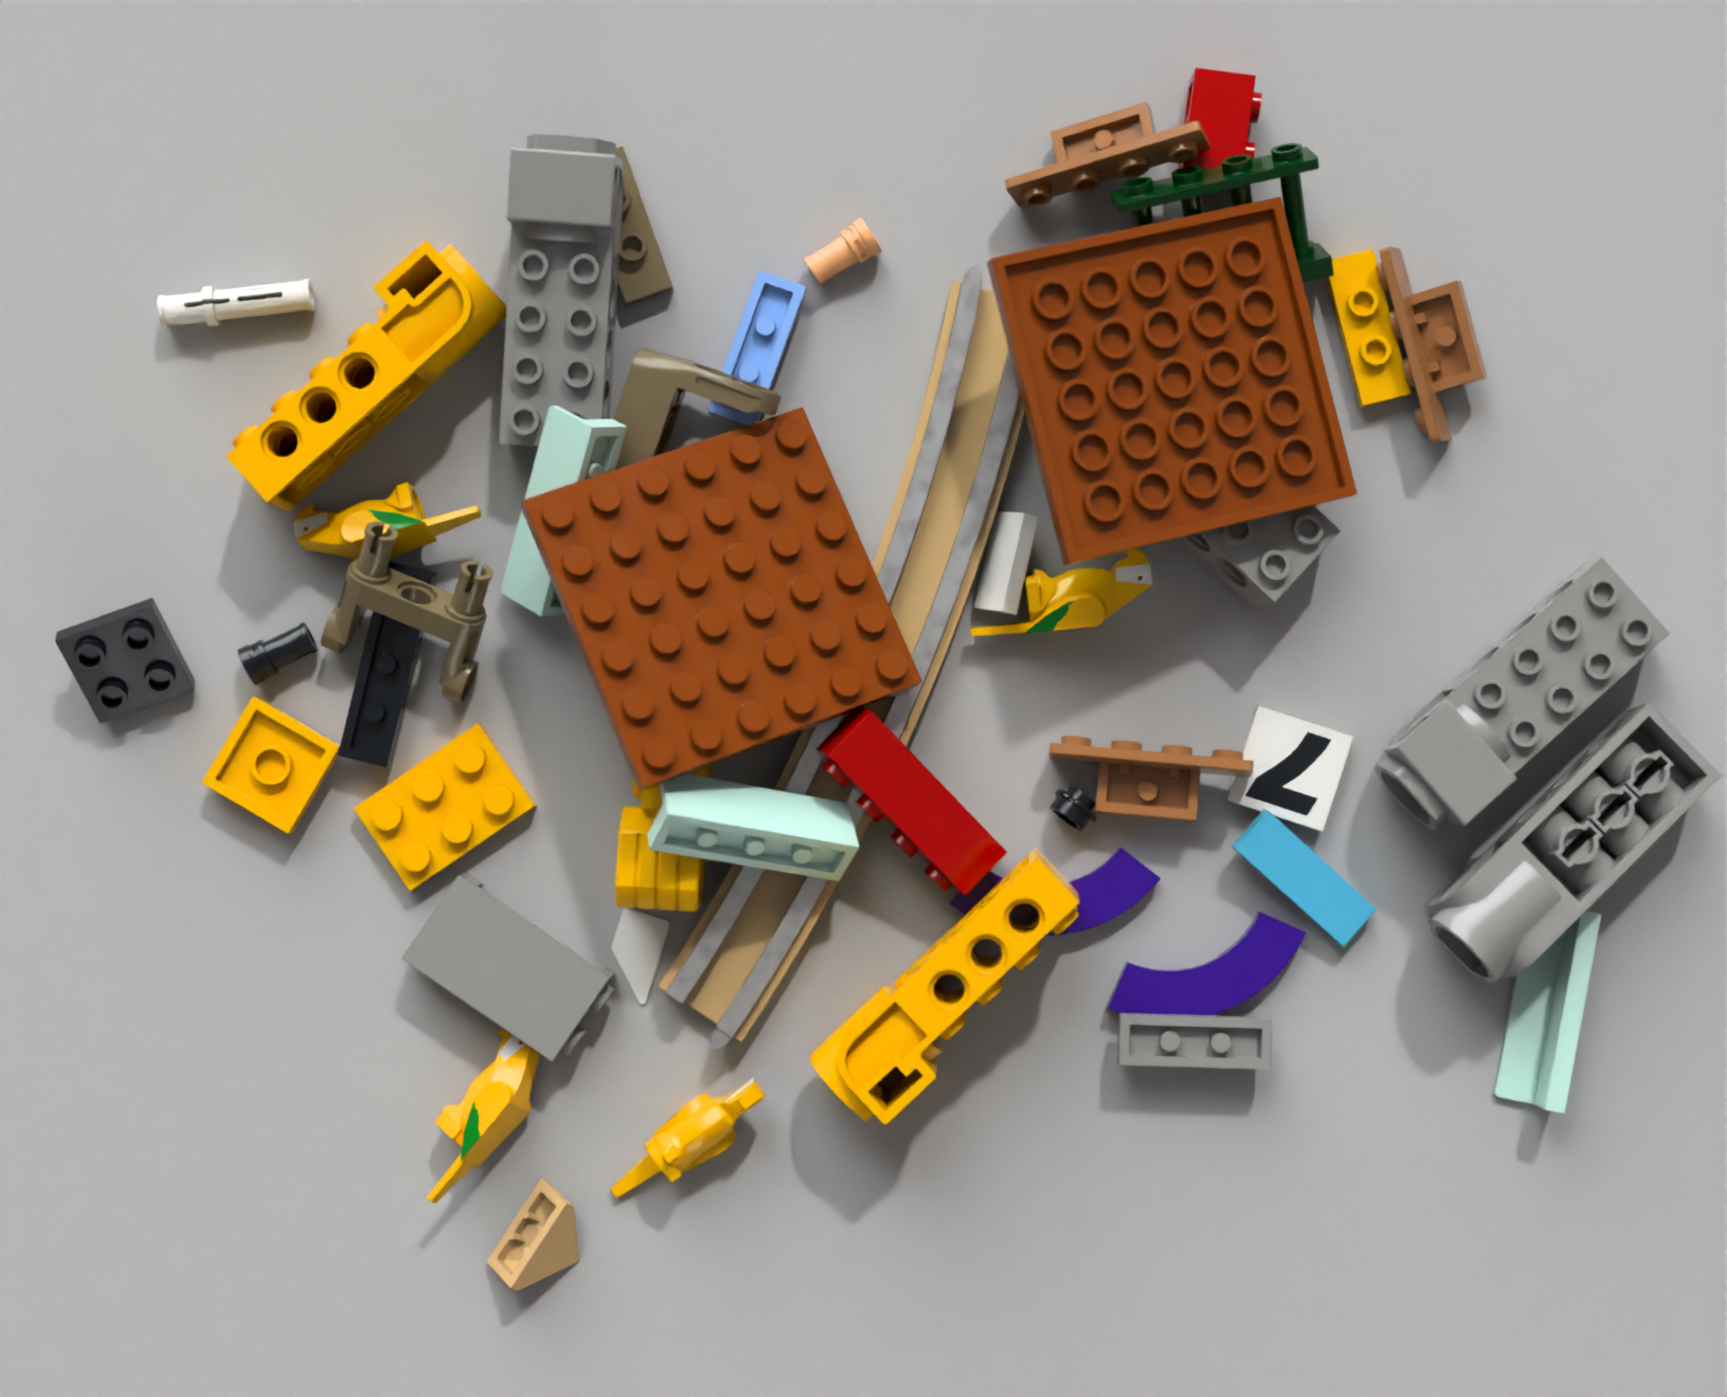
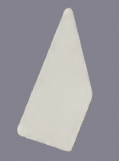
[611,908,670,1004]

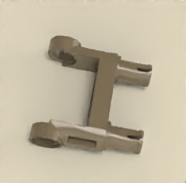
[321,522,493,703]

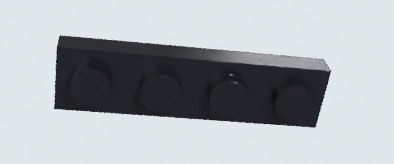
[338,561,437,767]

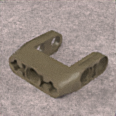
[614,348,782,469]

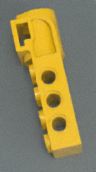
[226,241,507,512]
[809,848,1080,1124]

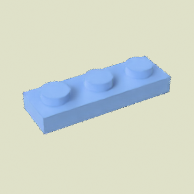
[708,270,806,426]

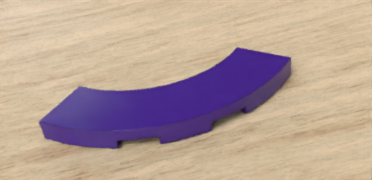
[949,847,1161,936]
[1106,911,1306,1015]

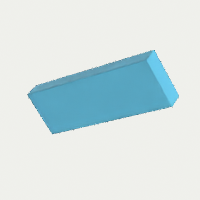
[1231,809,1377,947]

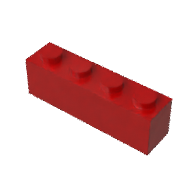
[816,707,1007,896]

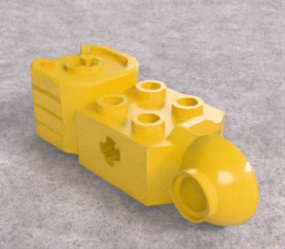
[615,765,712,912]

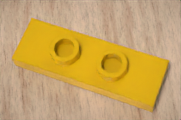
[1325,249,1411,408]

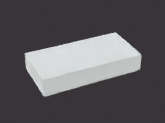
[974,511,1038,615]

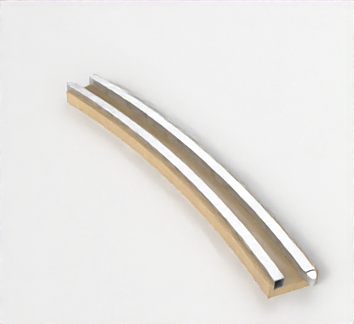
[658,263,1025,1050]

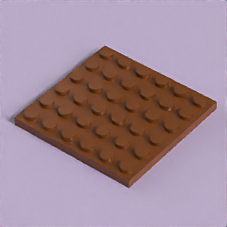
[987,197,1357,566]
[520,407,922,792]

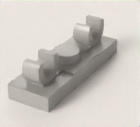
[1117,1013,1272,1070]

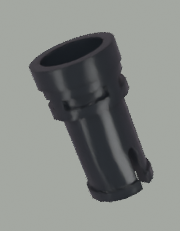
[238,622,318,685]

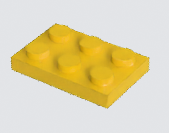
[353,723,537,891]

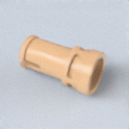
[804,217,882,287]

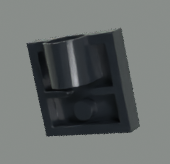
[55,598,195,723]

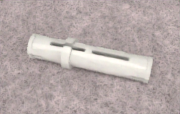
[157,279,315,328]

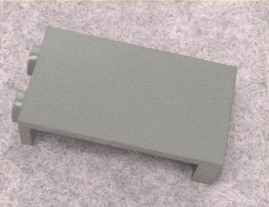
[401,872,615,1061]

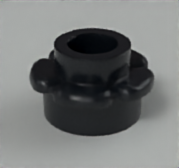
[1050,786,1097,831]

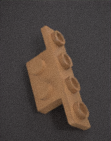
[1005,102,1210,207]
[1376,246,1488,444]
[1049,736,1254,823]

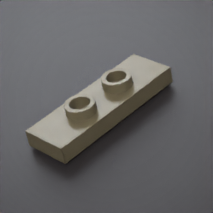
[615,146,673,306]

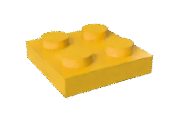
[201,696,340,834]

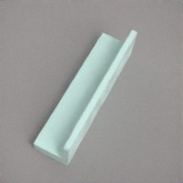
[501,406,627,617]
[647,774,859,881]
[1494,910,1601,1114]

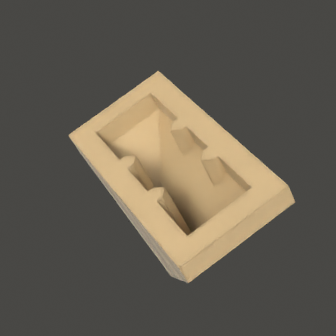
[486,1178,579,1291]

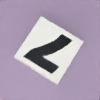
[1225,705,1354,832]

